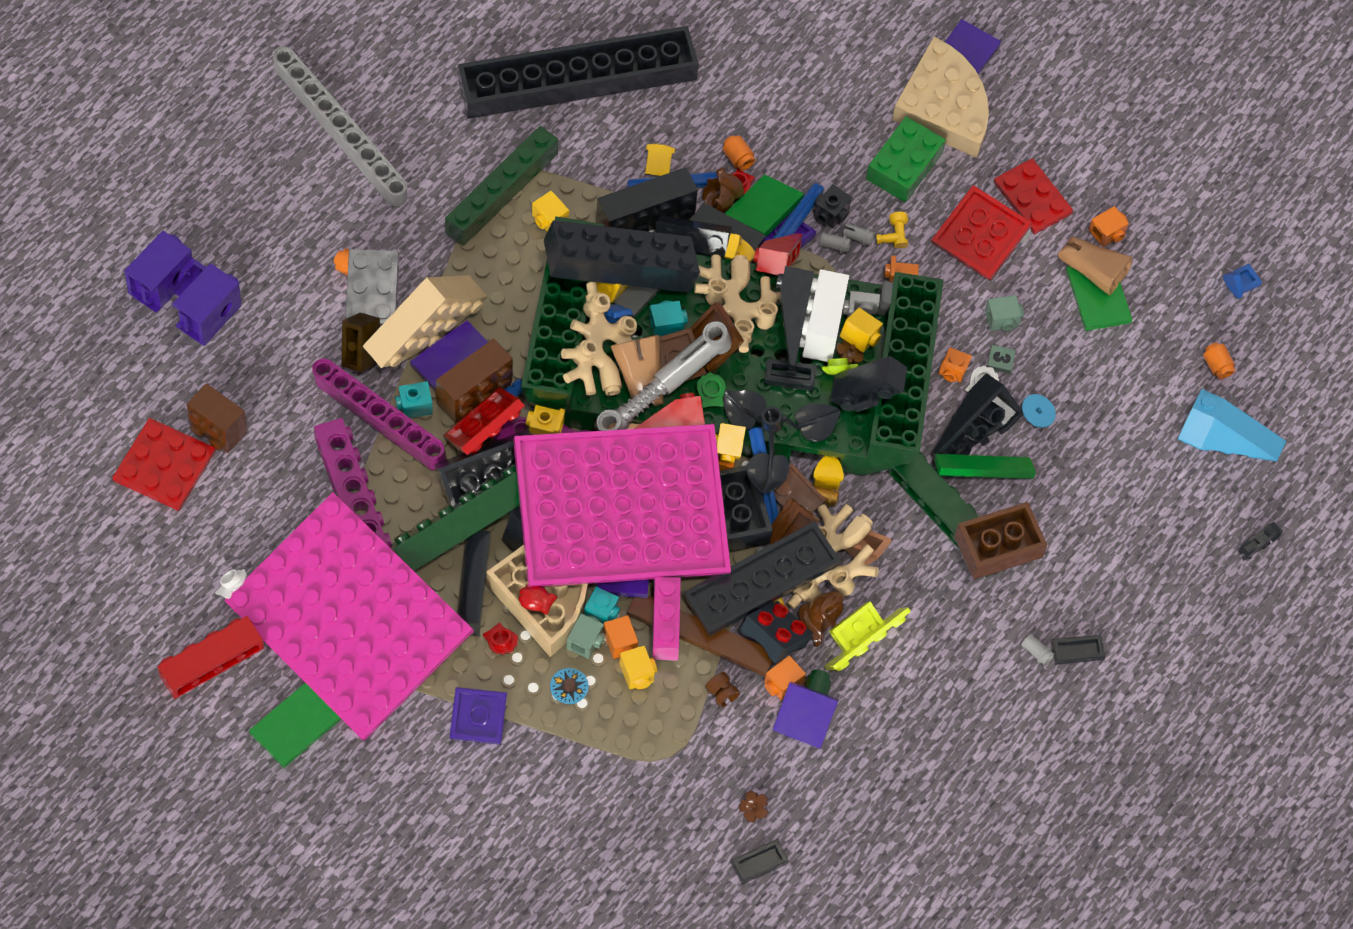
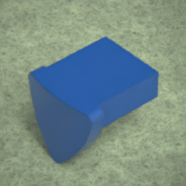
[1222,264,1262,299]

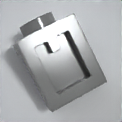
[843,291,880,318]

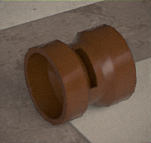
[705,672,741,708]

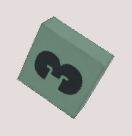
[987,345,1016,374]

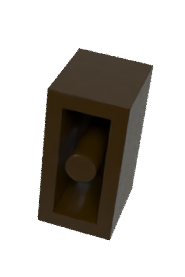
[341,312,380,372]

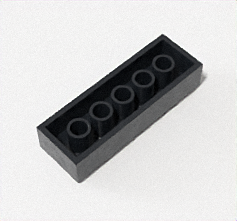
[544,220,700,293]

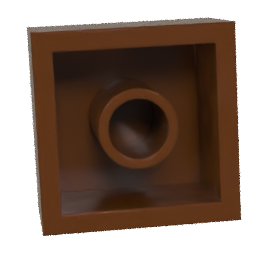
[187,383,247,453]

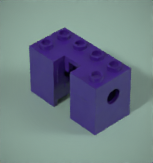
[124,230,242,346]

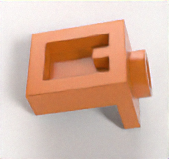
[884,256,919,283]
[939,347,972,383]

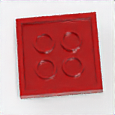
[931,185,1032,281]
[443,387,524,455]
[112,418,216,511]

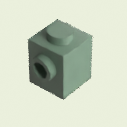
[985,295,1024,331]
[566,614,606,659]

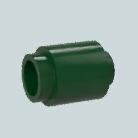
[804,670,832,695]

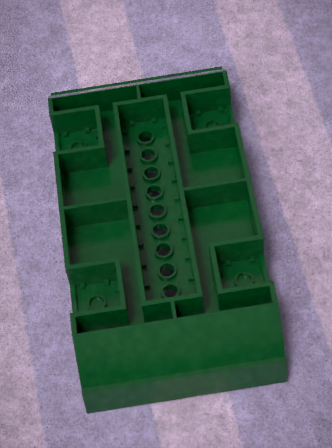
[521,216,944,476]

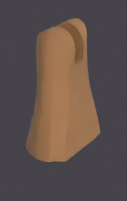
[1058,236,1133,296]
[611,335,664,409]

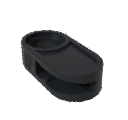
[1238,522,1283,561]

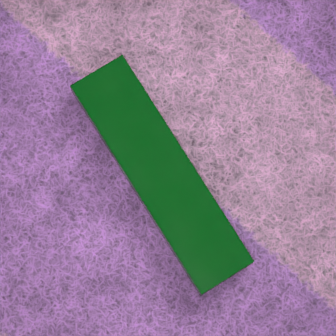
[934,454,1036,479]

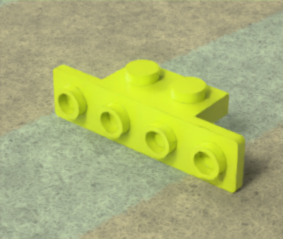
[824,602,911,672]

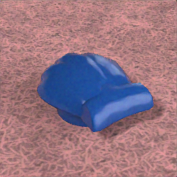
[604,304,633,323]

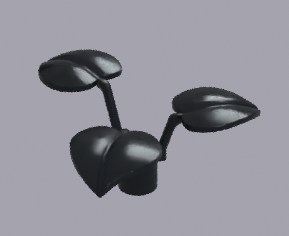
[724,390,841,493]

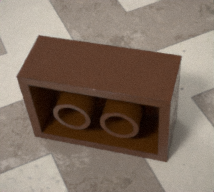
[436,338,513,423]
[954,502,1047,580]

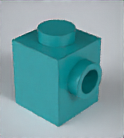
[649,301,688,337]
[395,381,433,418]
[584,587,621,624]

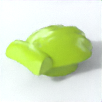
[822,358,858,375]

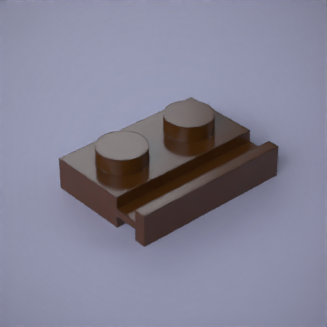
[774,464,826,514]
[770,498,820,545]

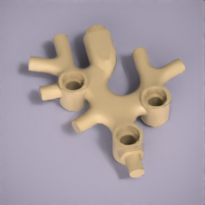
[694,255,780,353]
[561,282,637,396]
[787,504,879,609]

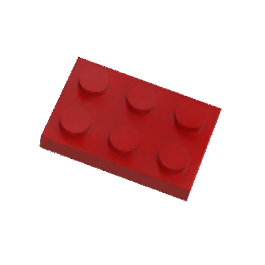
[993,158,1073,235]

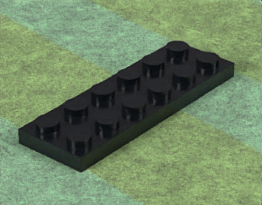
[683,521,841,636]

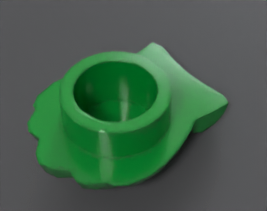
[697,373,725,408]

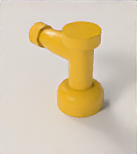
[876,212,908,248]

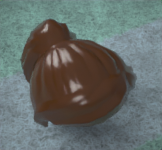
[702,167,744,213]
[798,591,844,647]

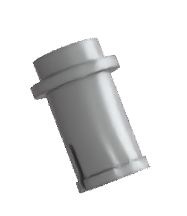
[843,223,875,247]
[819,231,851,254]
[1021,634,1055,665]

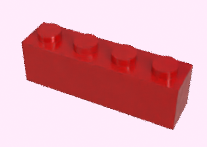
[157,616,264,699]

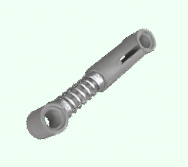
[597,321,732,431]

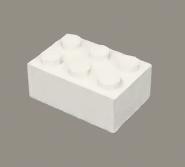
[799,269,849,362]

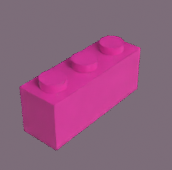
[653,577,681,660]

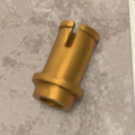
[812,484,840,507]

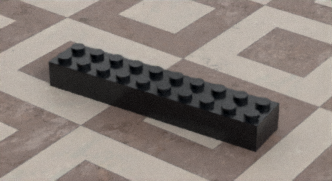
[458,26,699,119]

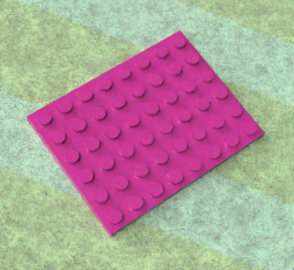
[513,424,731,587]
[224,492,474,741]

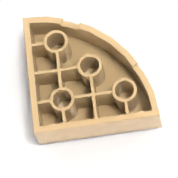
[892,37,989,158]
[363,275,488,368]
[486,545,588,657]

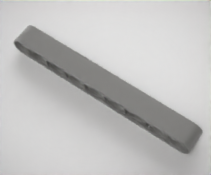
[273,47,407,206]

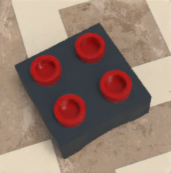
[740,601,814,663]

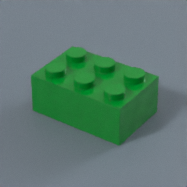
[866,116,946,203]

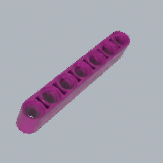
[312,358,447,471]

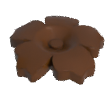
[835,340,864,364]
[739,790,769,823]

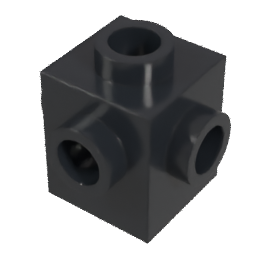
[814,184,852,228]

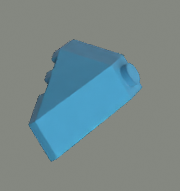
[1178,389,1286,462]

